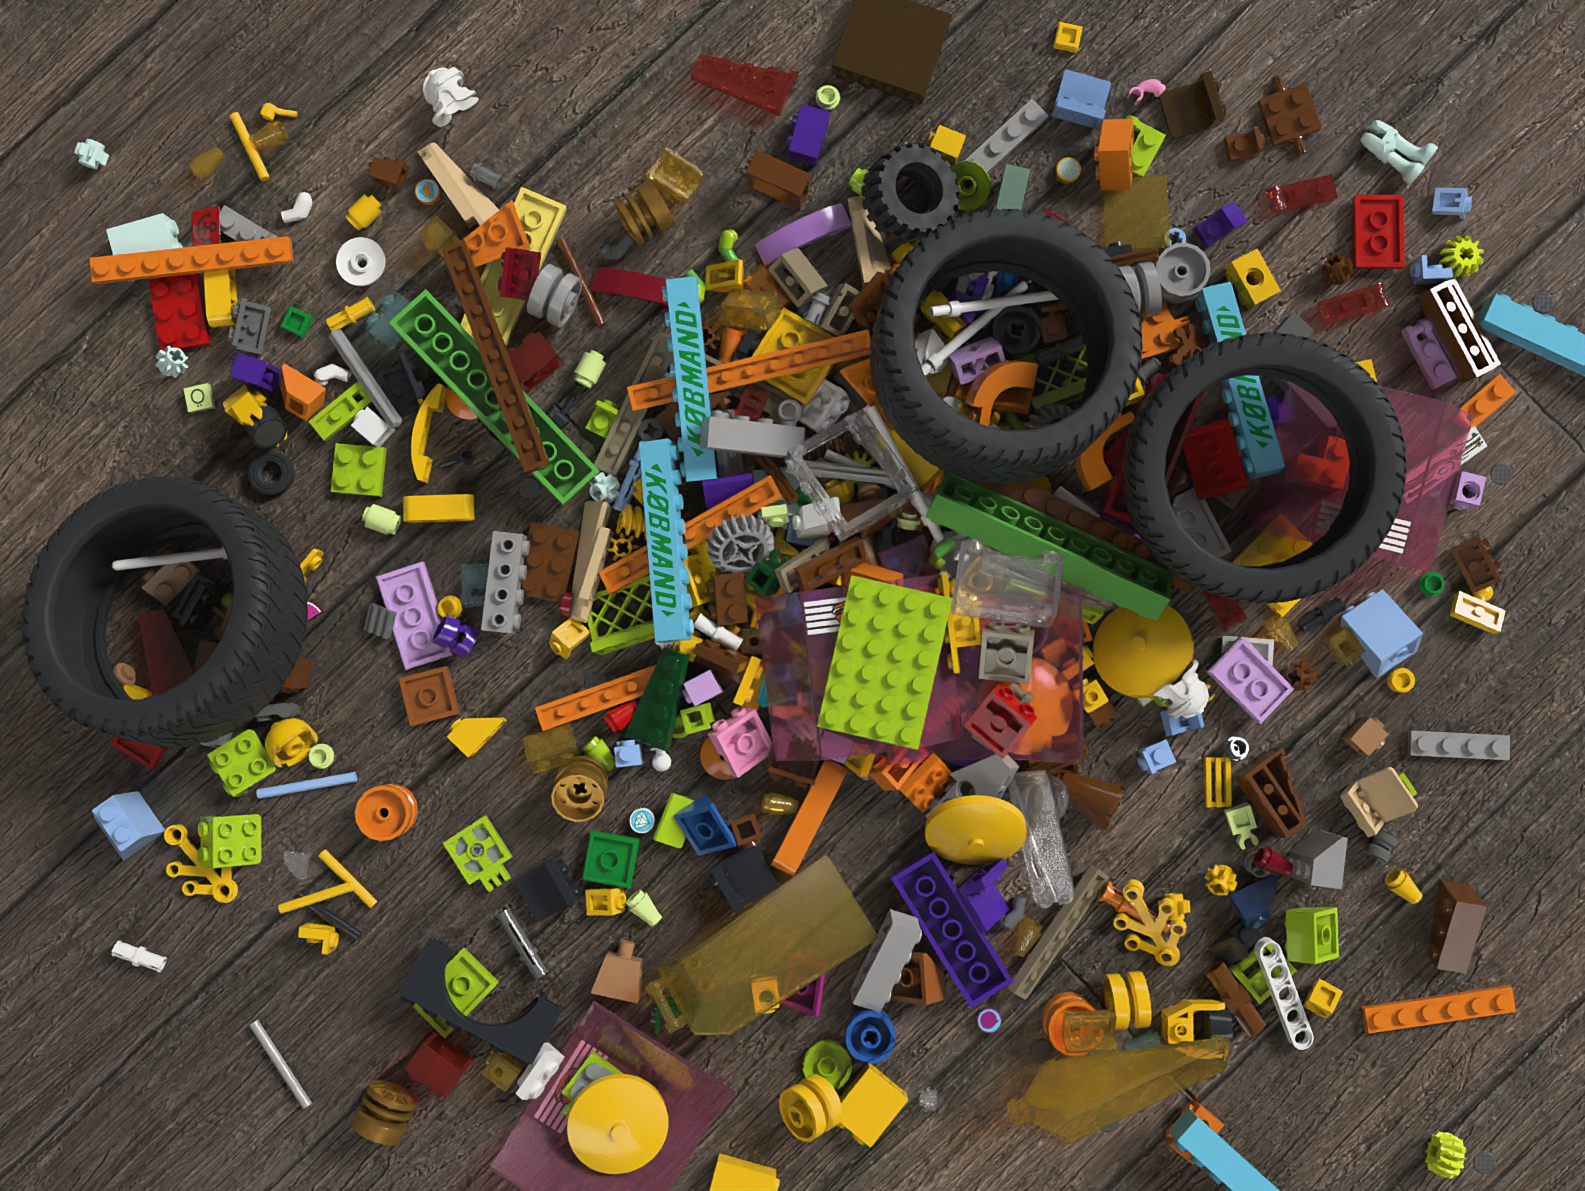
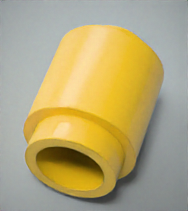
[345,194,382,231]

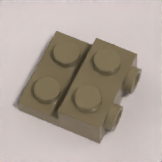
[979,621,1035,684]

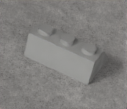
[1286,830,1348,889]

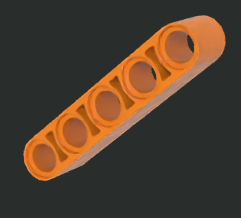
[771,757,848,876]

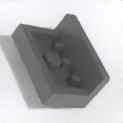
[227,298,271,356]

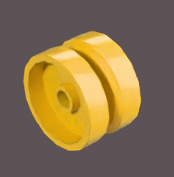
[1103,971,1151,1031]
[779,1074,843,1142]

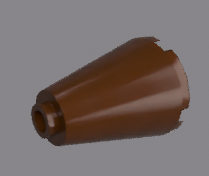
[1053,772,1126,831]

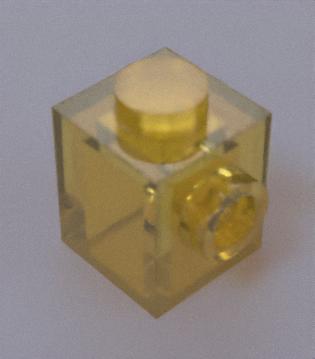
[419,215,459,257]
[481,1051,524,1092]

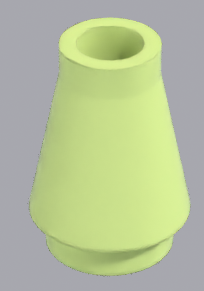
[626,889,662,927]

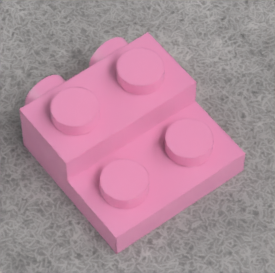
[707,706,772,778]

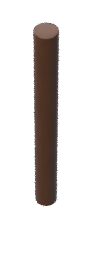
[556,237,606,328]

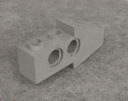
[925,754,1019,818]

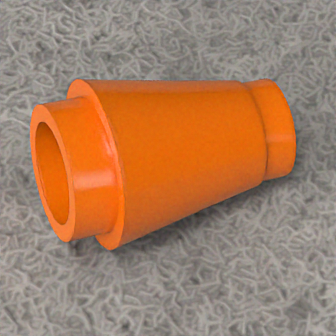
[718,327,744,363]

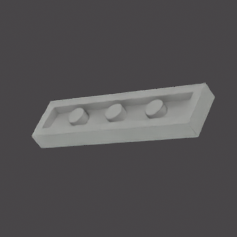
[964,99,1048,173]
[1407,730,1510,760]

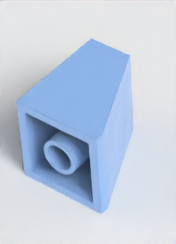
[1340,589,1423,678]
[92,791,165,861]

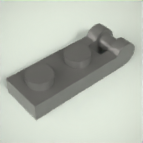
[247,703,300,723]

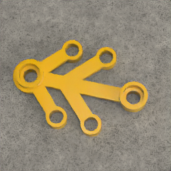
[164,824,238,903]
[1113,879,1187,966]

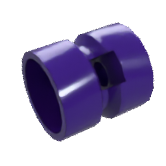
[432,614,479,658]

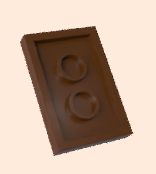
[521,522,580,603]

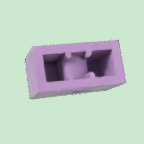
[948,336,1006,385]
[682,670,724,706]

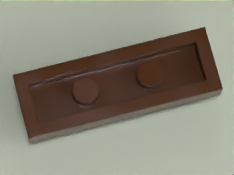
[794,537,867,593]

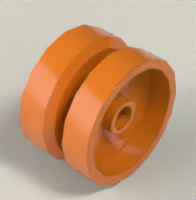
[355,783,418,841]
[1041,992,1103,1057]

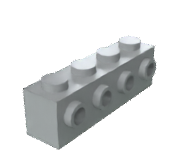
[700,413,805,459]
[481,531,530,634]
[850,909,922,1012]

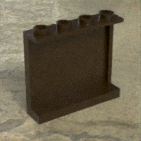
[832,0,953,105]

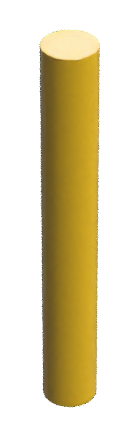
[230,112,270,181]
[319,849,378,909]
[278,881,354,914]

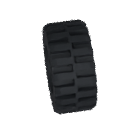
[861,143,960,245]

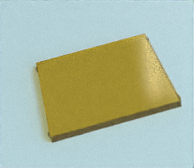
[1103,174,1170,250]

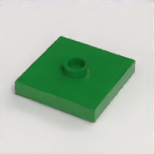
[581,830,640,889]

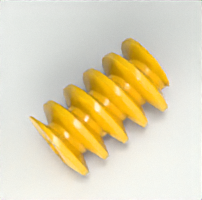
[616,504,647,540]

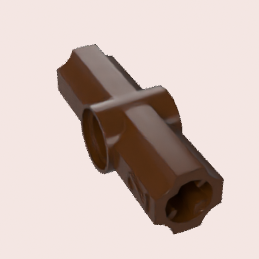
[1204,961,1266,1037]

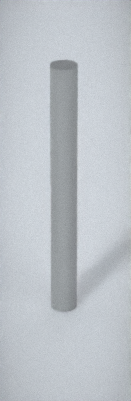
[249,1020,312,1109]

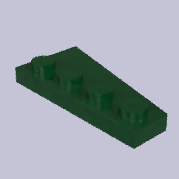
[624,648,690,751]

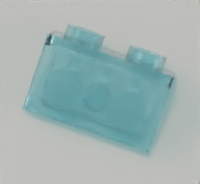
[365,291,411,350]

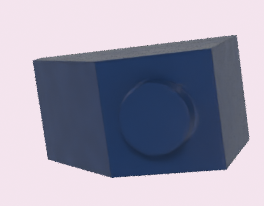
[1230,874,1278,930]

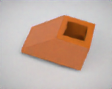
[279,364,326,421]

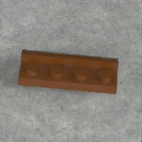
[1416,278,1501,384]

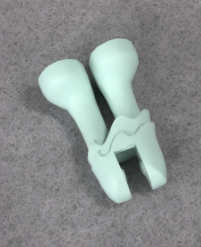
[1360,120,1438,185]

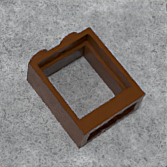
[744,150,811,211]

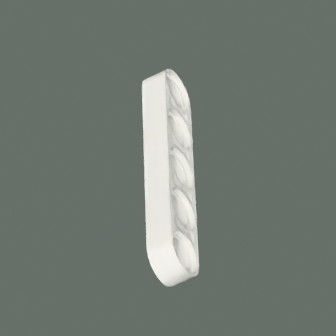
[1254,937,1314,1050]

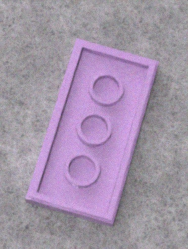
[376,562,454,670]

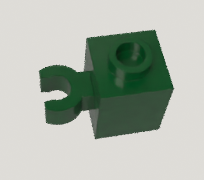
[744,549,790,596]

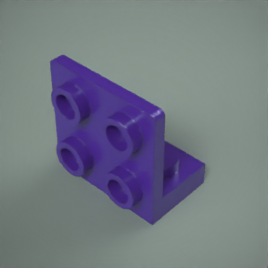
[958,859,1009,932]

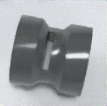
[1365,830,1399,863]

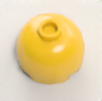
[265,718,318,767]

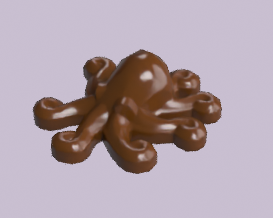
[1169,324,1210,367]

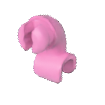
[1127,79,1166,105]

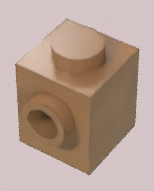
[1342,717,1389,756]

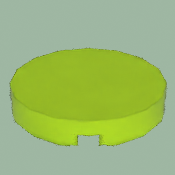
[803,1039,852,1089]

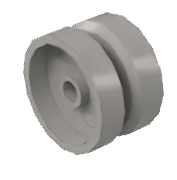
[1154,243,1210,304]
[1119,262,1162,318]
[527,264,582,328]

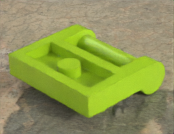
[1125,115,1166,180]
[1228,936,1297,1004]

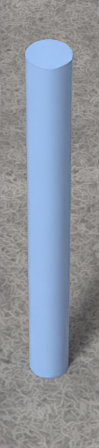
[256,772,357,799]

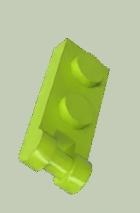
[308,381,374,442]

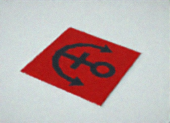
[192,206,220,246]

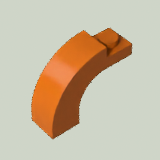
[965,360,1038,426]
[1075,411,1134,492]

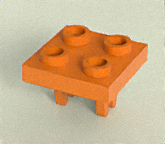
[899,753,955,813]

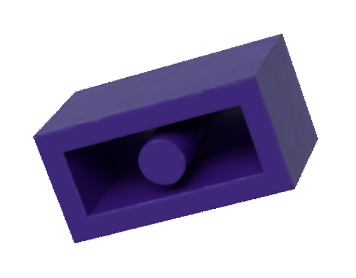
[785,104,830,166]
[230,353,281,394]

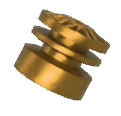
[613,180,676,246]
[551,756,608,822]
[351,1080,419,1146]

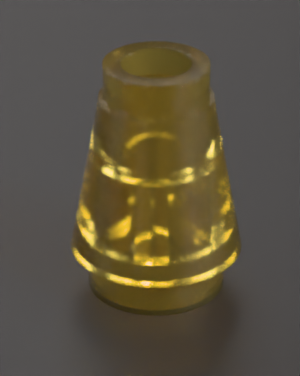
[249,120,289,151]
[187,146,226,181]
[1264,614,1299,651]
[761,791,799,816]
[1012,918,1043,957]

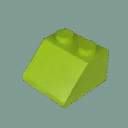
[1284,907,1339,964]

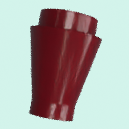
[1253,846,1293,877]

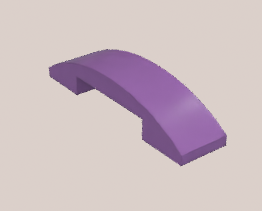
[755,203,852,267]

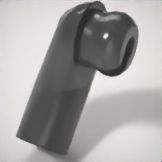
[998,896,1026,930]

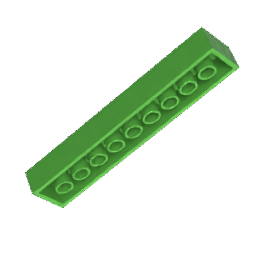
[389,289,600,507]
[926,471,1173,621]

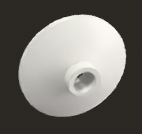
[336,237,386,286]

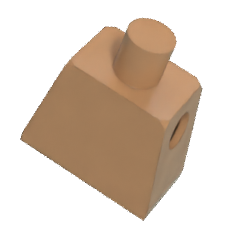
[591,940,642,1003]

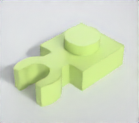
[761,504,789,531]
[1224,802,1258,850]

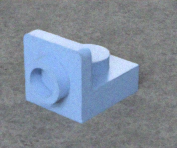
[1432,188,1472,219]
[1410,255,1453,285]
[1137,739,1176,774]

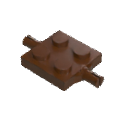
[1257,75,1322,156]

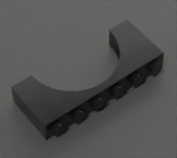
[397,936,562,1065]

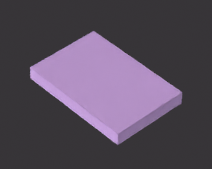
[1206,636,1294,724]

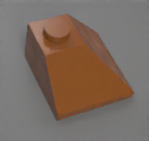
[890,952,946,1005]

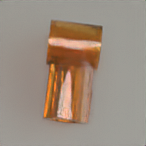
[743,264,792,314]

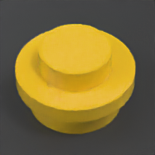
[438,596,462,619]

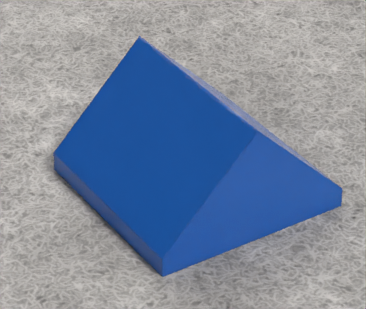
[674,794,738,856]

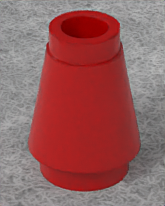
[603,699,638,733]

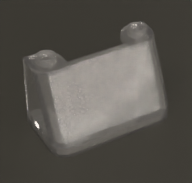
[950,539,1064,628]

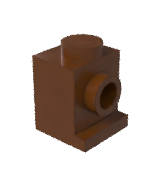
[368,157,410,192]

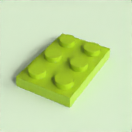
[413,948,499,1038]

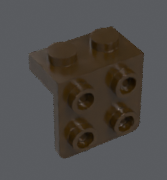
[1159,71,1226,139]

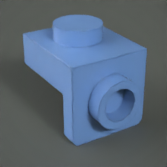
[1160,710,1204,736]

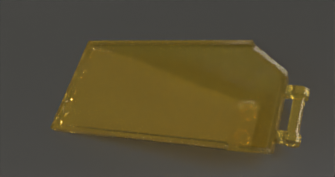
[645,854,879,1035]
[1007,1036,1231,1144]

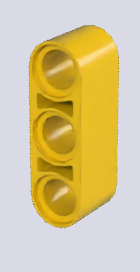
[204,269,237,327]
[403,494,475,523]

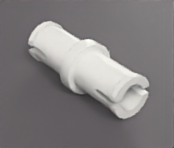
[694,613,743,651]
[111,940,167,973]

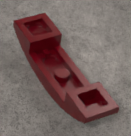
[591,268,669,308]

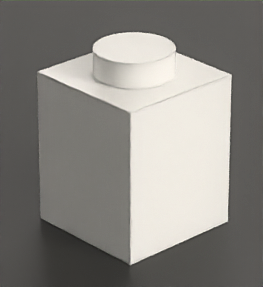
[351,407,395,447]

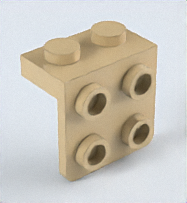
[1340,767,1418,837]

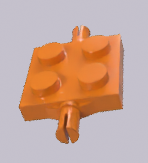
[1139,302,1191,361]

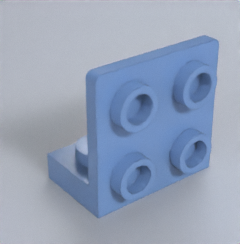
[1052,70,1111,129]

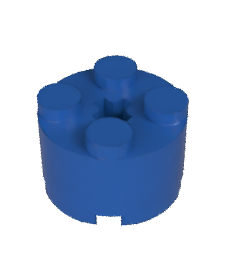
[845,1007,896,1064]

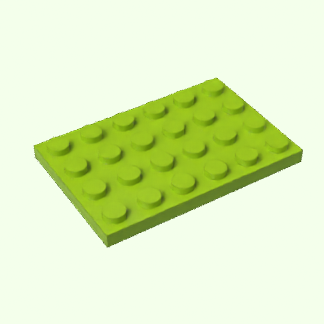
[817,575,953,750]

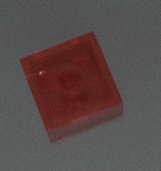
[508,332,564,394]
[404,1032,474,1098]

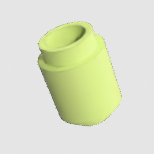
[573,350,606,388]
[362,504,401,535]

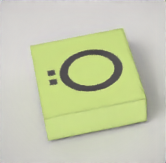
[184,383,215,414]

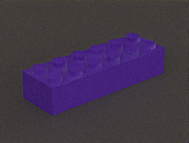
[889,849,1014,1008]

